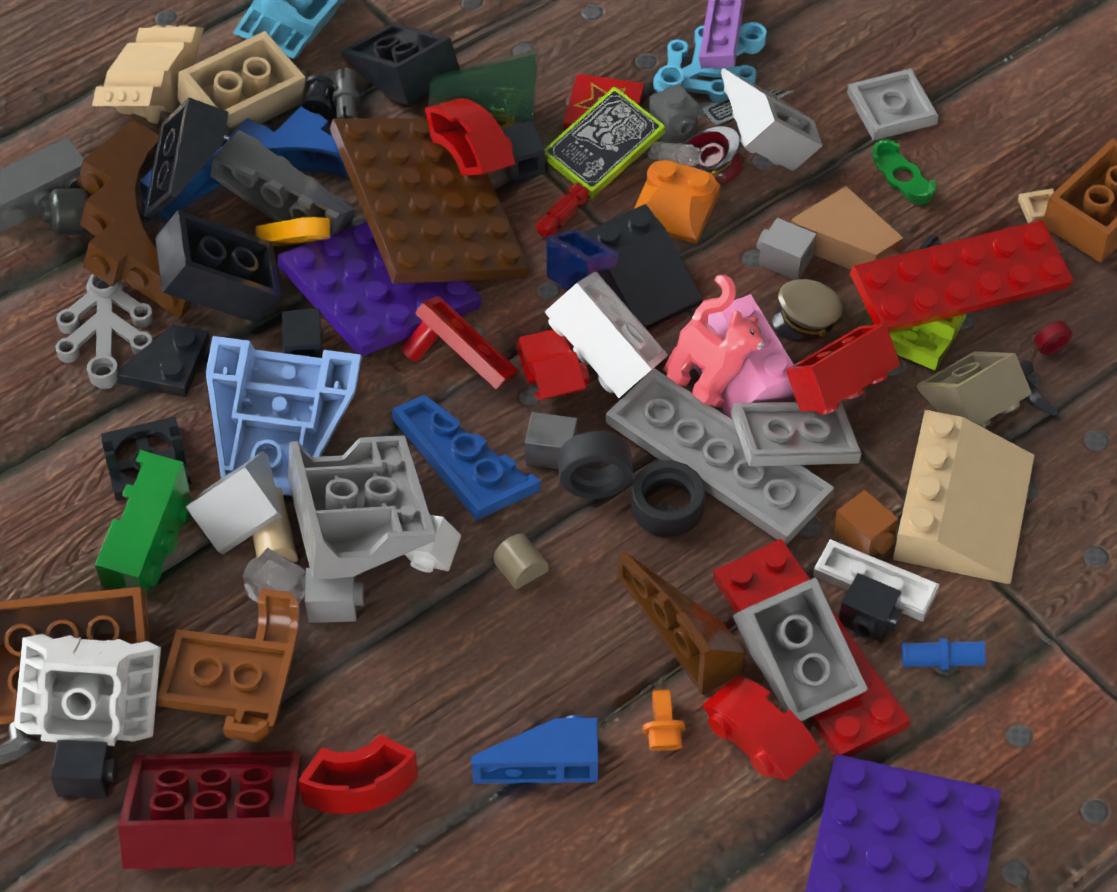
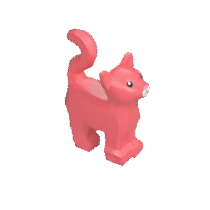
[663,275,765,408]

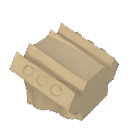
[92,25,204,124]

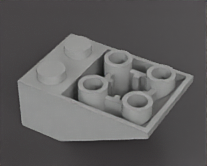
[720,68,823,171]

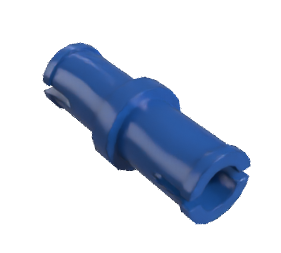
[901,638,986,671]

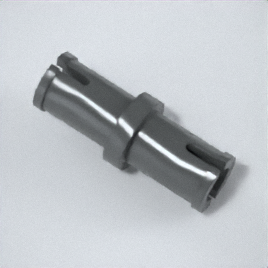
[333,68,360,119]

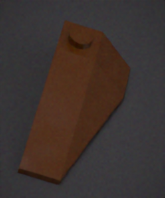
[618,552,747,695]

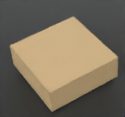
[1018,189,1054,223]

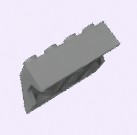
[288,435,436,580]

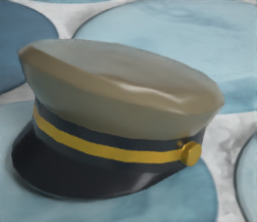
[773,279,843,341]

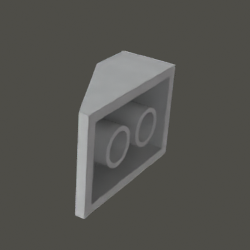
[733,577,868,721]

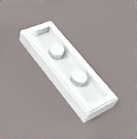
[813,539,940,622]

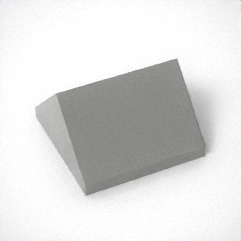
[186,451,283,554]

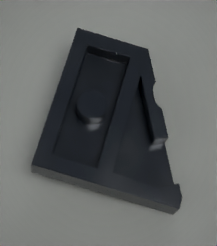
[117,324,210,397]

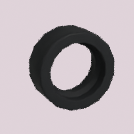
[558,431,633,499]
[631,460,705,537]

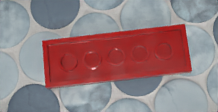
[850,220,1074,333]
[713,539,910,757]

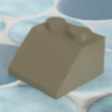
[916,351,1032,428]

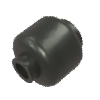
[42,188,89,235]

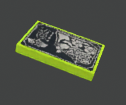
[545,86,665,199]

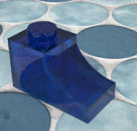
[546,229,618,290]

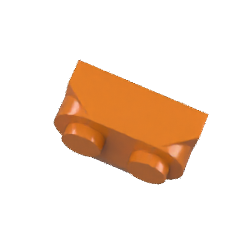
[634,160,720,244]

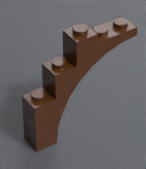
[77,119,191,318]

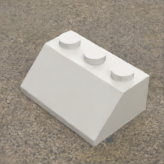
[545,271,668,398]

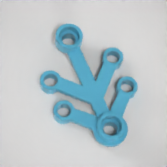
[653,23,766,102]

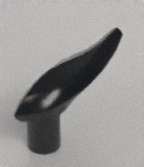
[1020,360,1059,417]

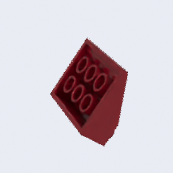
[118,751,301,871]

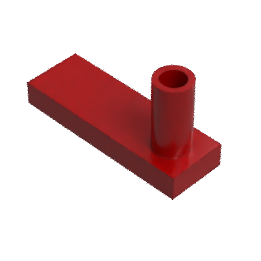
[402,295,519,389]

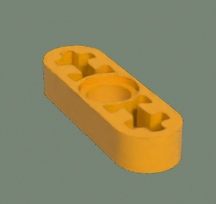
[256,217,330,247]

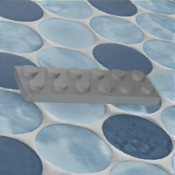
[606,368,834,545]

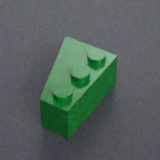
[95,450,192,595]

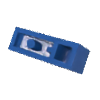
[471,715,598,784]

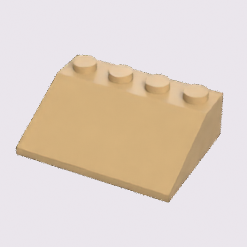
[893,410,1034,584]

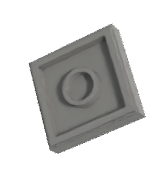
[847,68,938,141]

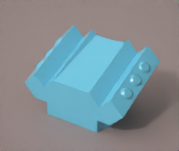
[233,0,346,59]

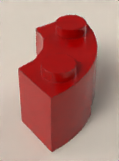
[425,99,515,176]
[516,329,590,401]
[702,676,821,780]
[298,734,419,814]

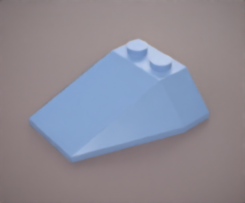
[206,336,362,497]

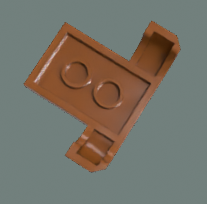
[157,588,300,742]

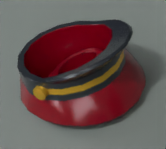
[679,126,743,185]

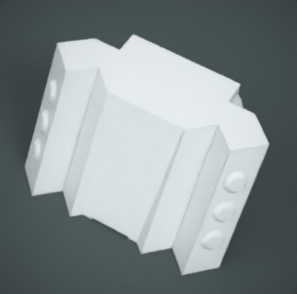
[14,634,161,746]

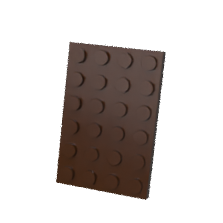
[330,118,530,284]

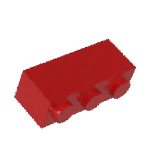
[786,323,900,415]

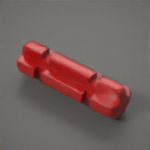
[536,183,589,239]

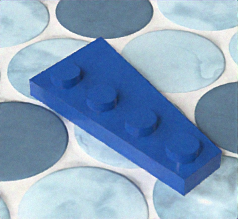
[391,395,541,521]

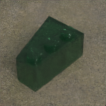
[429,48,539,123]

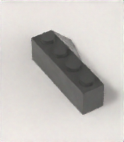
[210,129,355,244]

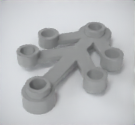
[55,274,154,389]

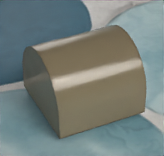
[494,534,549,590]

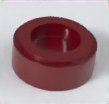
[1033,320,1073,355]

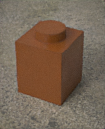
[834,489,898,557]

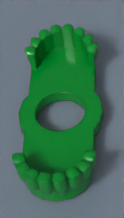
[872,139,937,205]

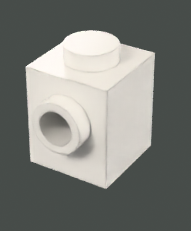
[404,515,461,573]

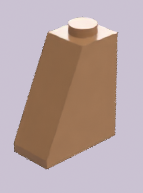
[791,186,903,270]

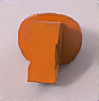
[643,689,686,751]

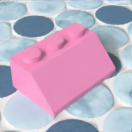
[694,294,797,420]

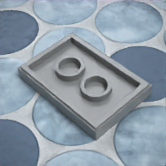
[731,402,862,466]

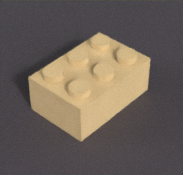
[177,31,305,135]

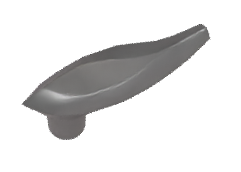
[0,722,37,765]

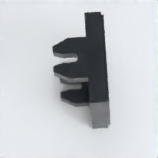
[101,416,192,501]

